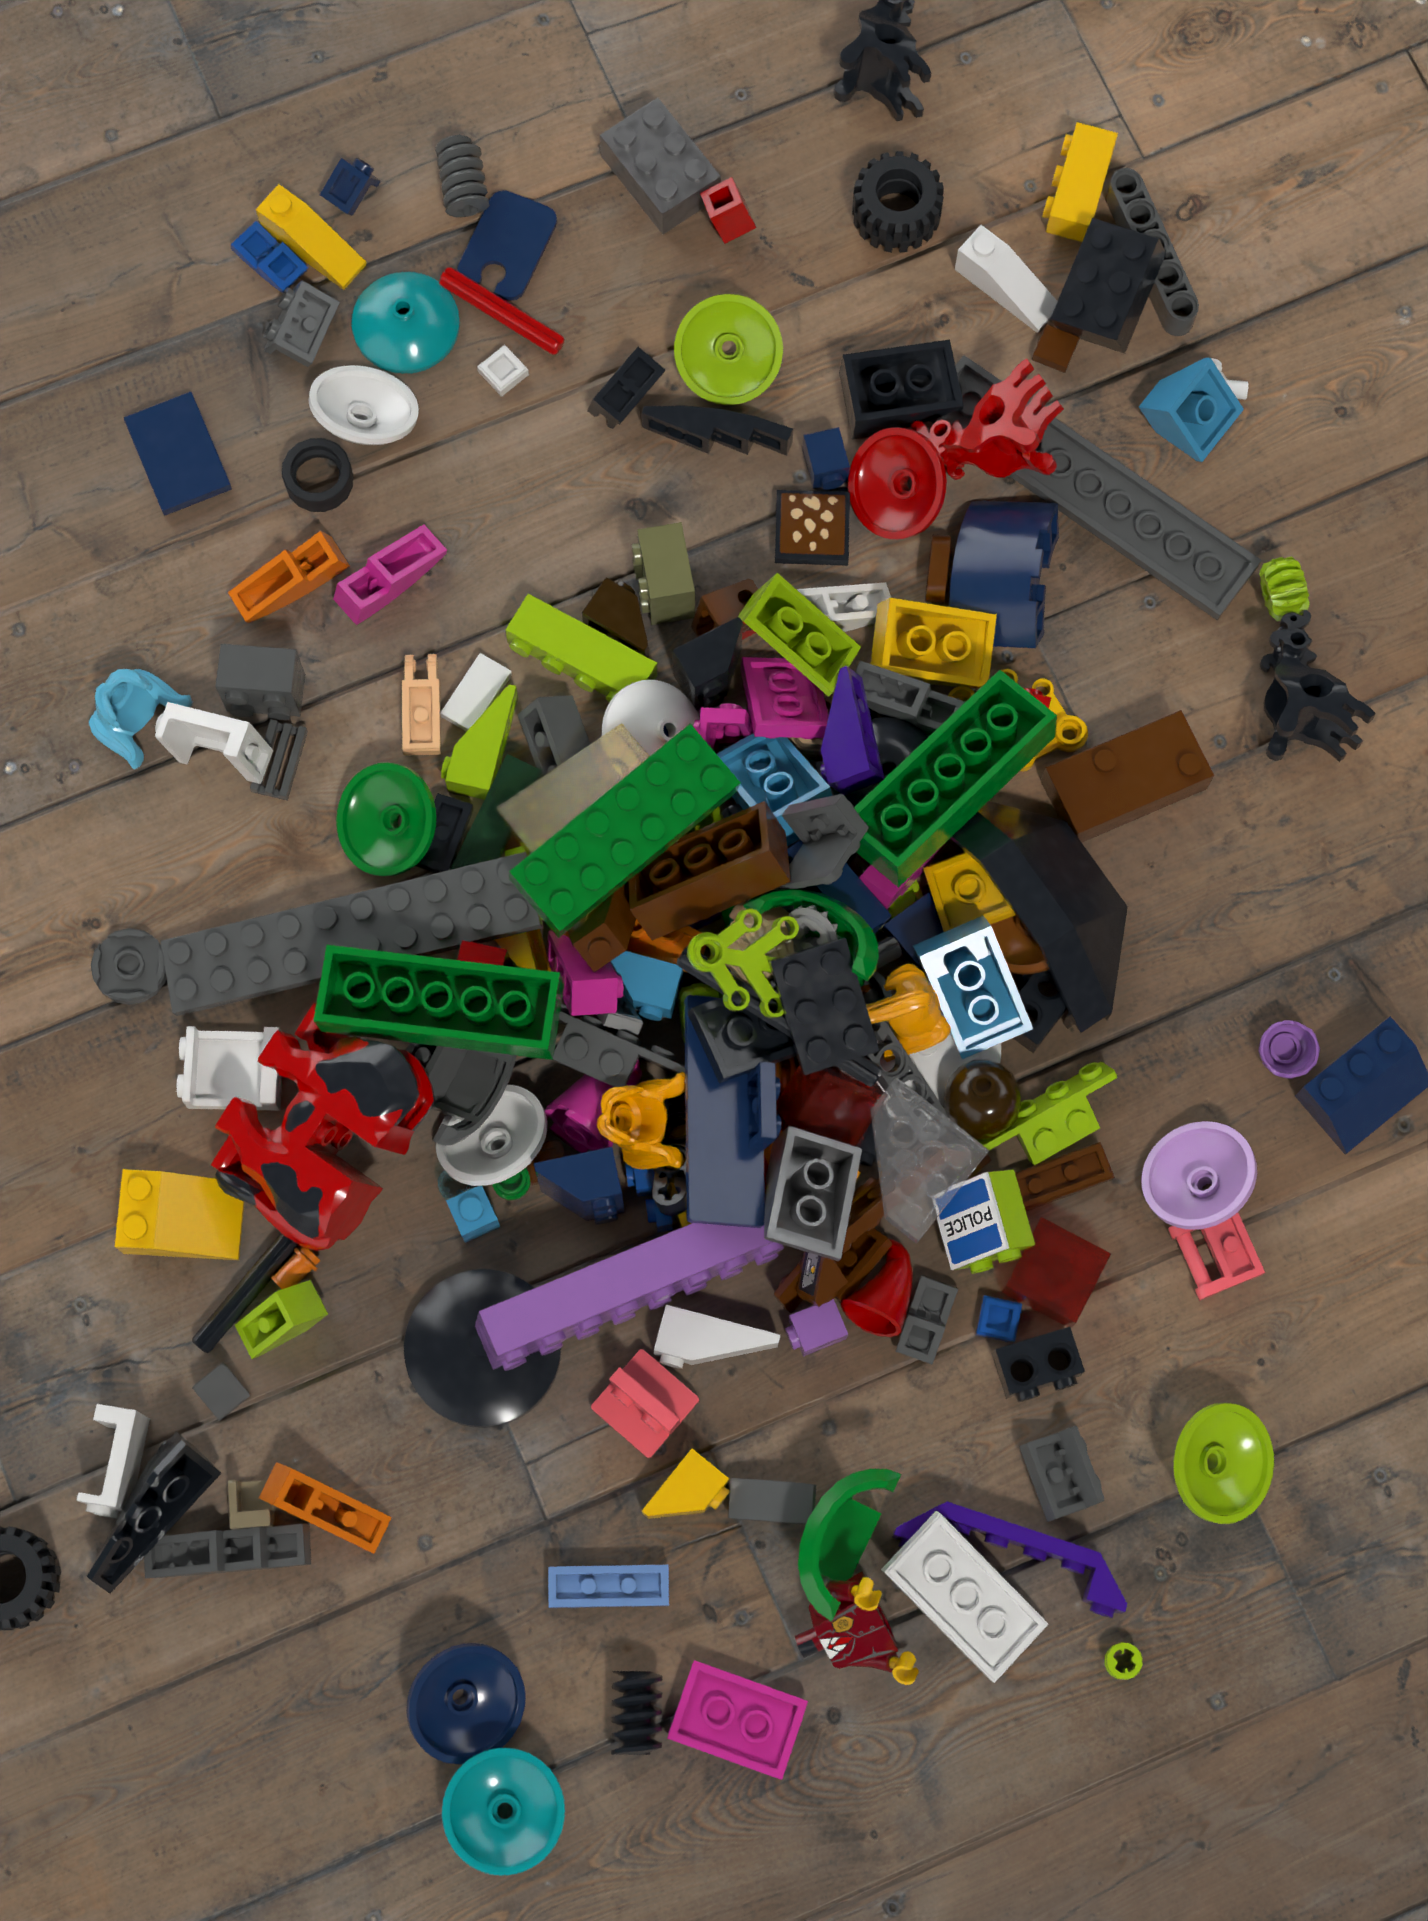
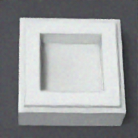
[477,345,529,397]

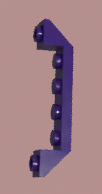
[892,1502,1128,1618]

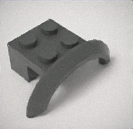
[406,1043,517,1146]

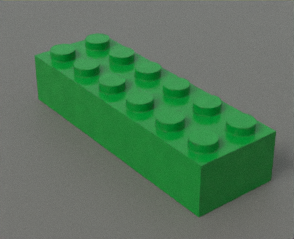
[854,670,1057,888]
[509,723,741,938]
[314,945,564,1060]

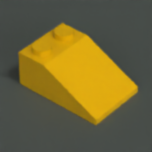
[871,598,997,688]
[114,1169,245,1260]

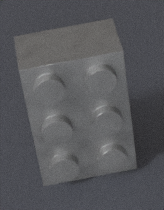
[600,98,721,234]

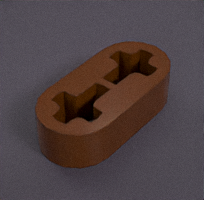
[925,534,951,603]

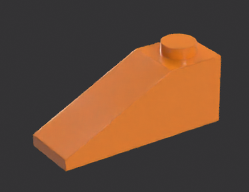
[259,1462,392,1554]

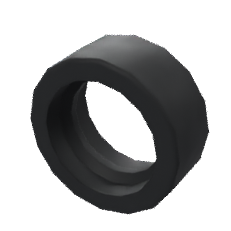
[282,438,353,512]

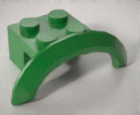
[743,889,879,987]
[798,1469,902,1622]

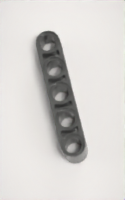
[1106,168,1199,336]

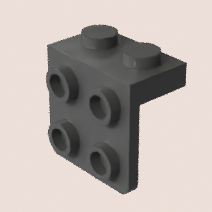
[780,794,869,889]

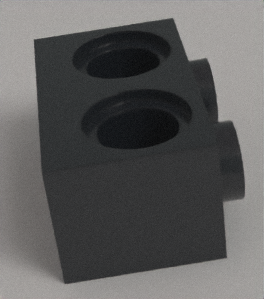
[1013,969,1067,1053]
[992,1326,1085,1402]

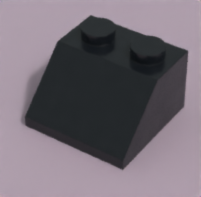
[673,617,743,711]

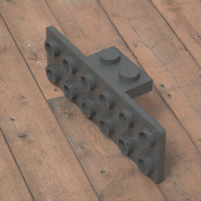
[553,1004,685,1087]

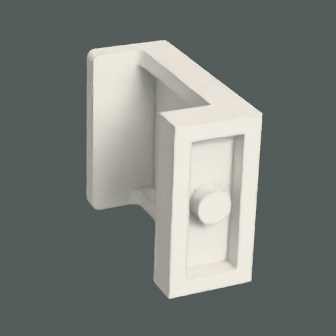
[155,702,273,784]
[177,1026,282,1111]
[77,1404,150,1518]

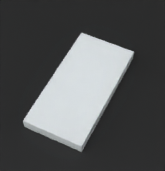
[881,1511,1048,1683]

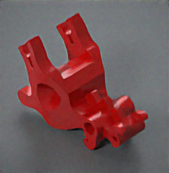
[911,358,1064,480]

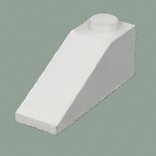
[955,225,1057,333]
[797,582,891,632]
[654,1305,780,1369]

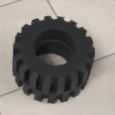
[852,151,944,253]
[0,1526,61,1631]

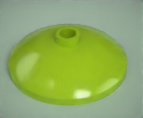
[674,294,783,405]
[1174,1403,1274,1524]

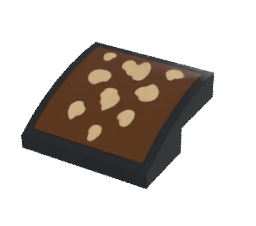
[775,490,850,566]

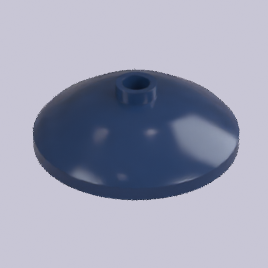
[406,1643,526,1764]

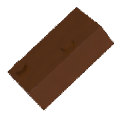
[1041,710,1214,842]
[629,801,791,941]

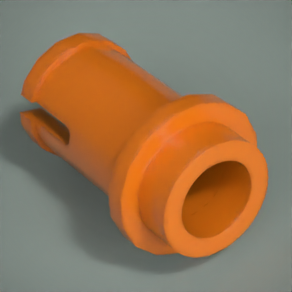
[270,1247,321,1289]

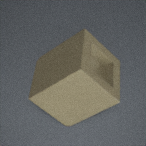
[228,1480,275,1530]

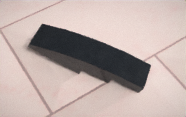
[642,405,793,456]

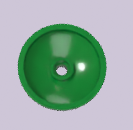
[336,763,436,876]

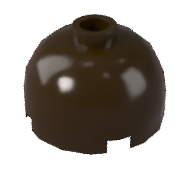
[944,1059,1021,1139]

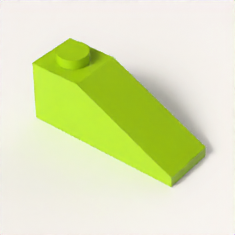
[441,684,518,801]

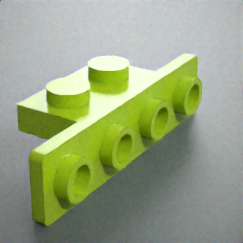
[973,1062,1118,1165]

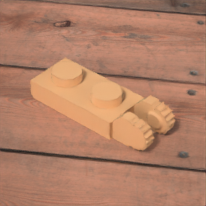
[402,654,441,756]

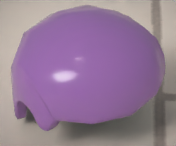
[1258,1020,1320,1079]

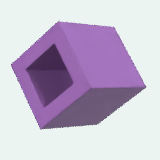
[785,1299,848,1357]

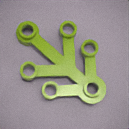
[687,909,799,1018]

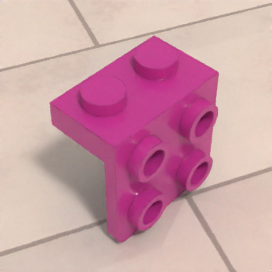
[693,703,753,754]

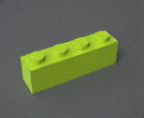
[505,594,658,703]

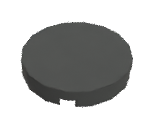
[91,928,167,1005]

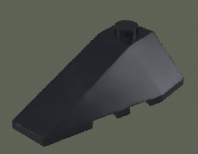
[87,1431,222,1594]

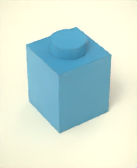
[446,1186,500,1243]

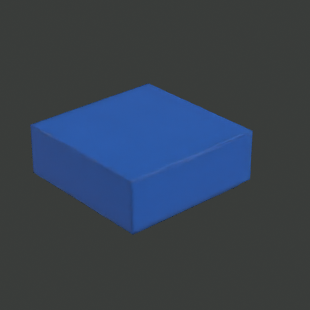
[975,1295,1022,1344]

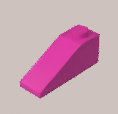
[547,930,623,1016]

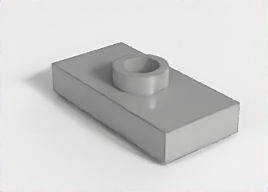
[597,994,643,1035]

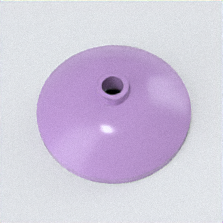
[1141,1121,1257,1230]

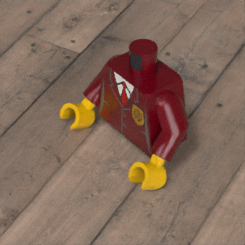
[795,1571,919,1685]

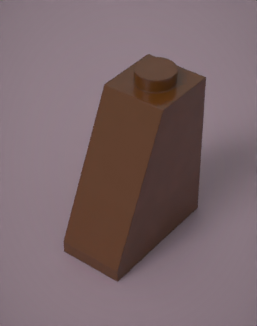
[568,881,636,972]

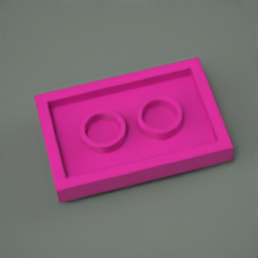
[740,657,829,739]
[667,1660,808,1780]

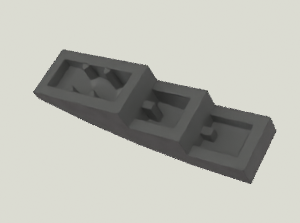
[855,661,965,736]
[144,1524,311,1579]

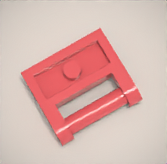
[1168,1212,1265,1301]

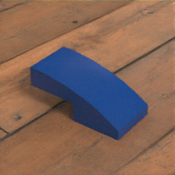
[231,220,308,293]

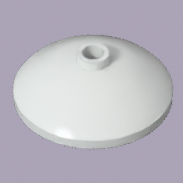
[309,365,419,445]
[602,680,700,778]
[436,1084,547,1186]

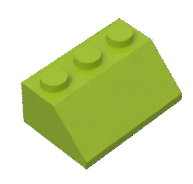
[738,573,861,697]

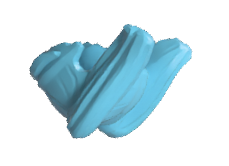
[89,669,193,769]

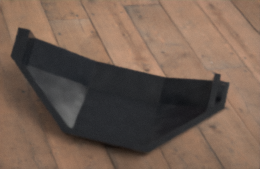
[950,801,1128,1033]

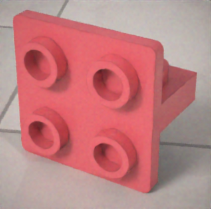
[591,1349,699,1458]

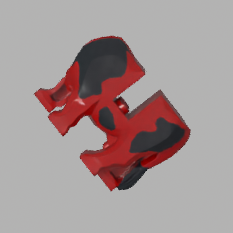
[211,1003,435,1251]

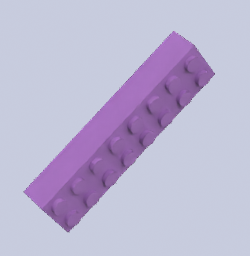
[475,1193,784,1371]

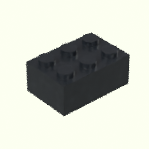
[1050,218,1166,354]

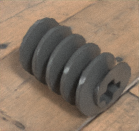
[435,135,490,218]

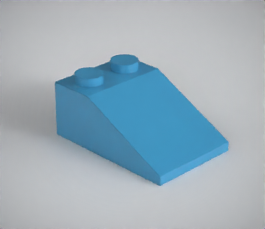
[717,733,832,846]
[913,916,1033,1059]

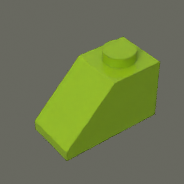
[234,1280,328,1359]

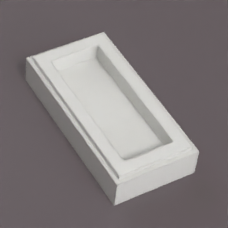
[440,653,512,732]

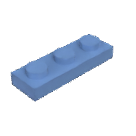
[548,1565,669,1608]

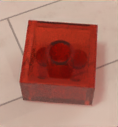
[776,1065,887,1147]
[1002,1217,1111,1328]

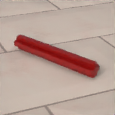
[439,267,565,355]

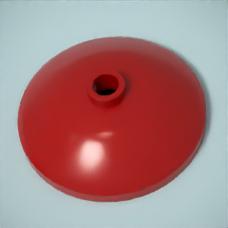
[848,428,947,539]

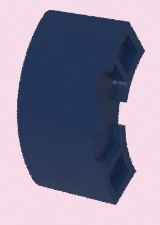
[949,501,1059,648]

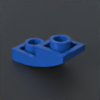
[625,1164,673,1232]

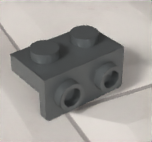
[1019,1426,1105,1522]

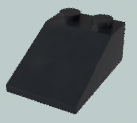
[839,339,964,440]

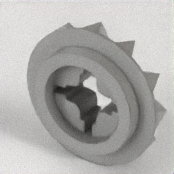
[785,905,841,952]

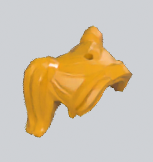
[866,964,951,1062]
[597,1072,685,1170]

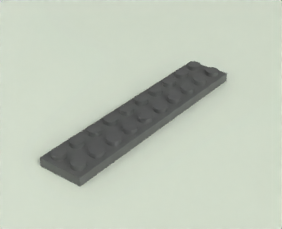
[929,355,1262,620]
[161,852,543,1016]

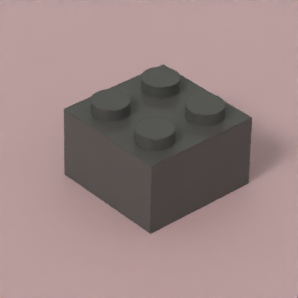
[215,644,305,720]

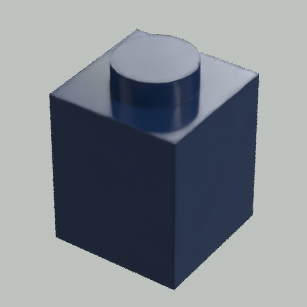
[802,427,850,490]

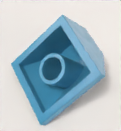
[1139,357,1244,462]
[610,951,684,1021]

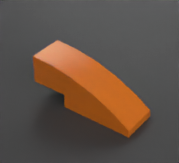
[228,531,350,623]

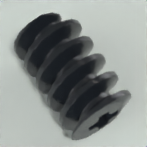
[611,1671,663,1755]

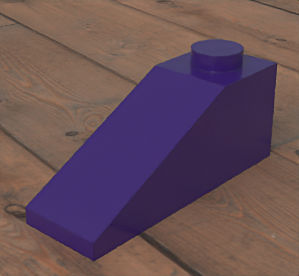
[820,666,884,795]

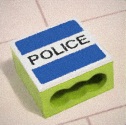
[930,1170,1035,1274]

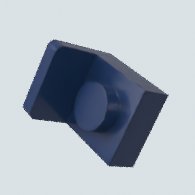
[320,157,381,216]

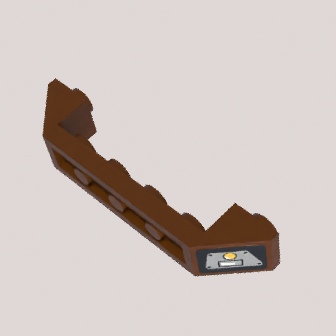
[796,1141,992,1307]

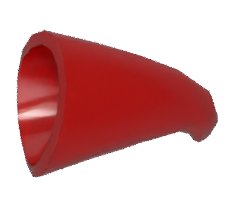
[841,1239,913,1337]

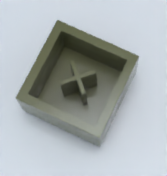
[632,522,695,625]

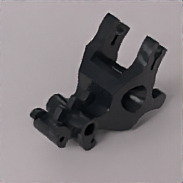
[834,0,931,121]
[1260,610,1376,762]

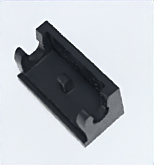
[587,347,666,429]

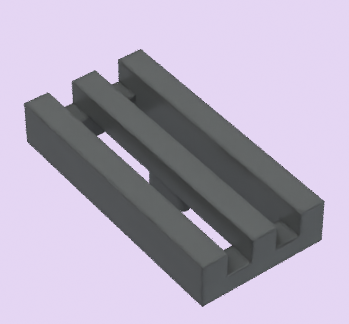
[250,719,308,801]

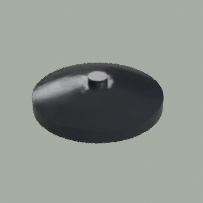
[404,1269,562,1428]

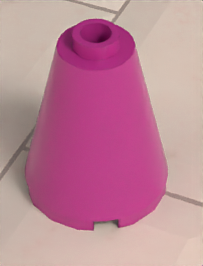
[544,1060,642,1153]

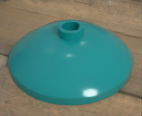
[352,272,460,374]
[442,1748,565,1876]

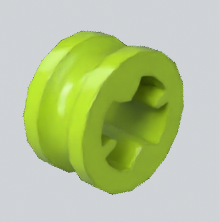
[1104,1643,1143,1680]

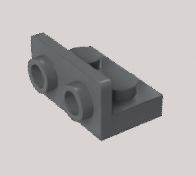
[264,281,340,367]

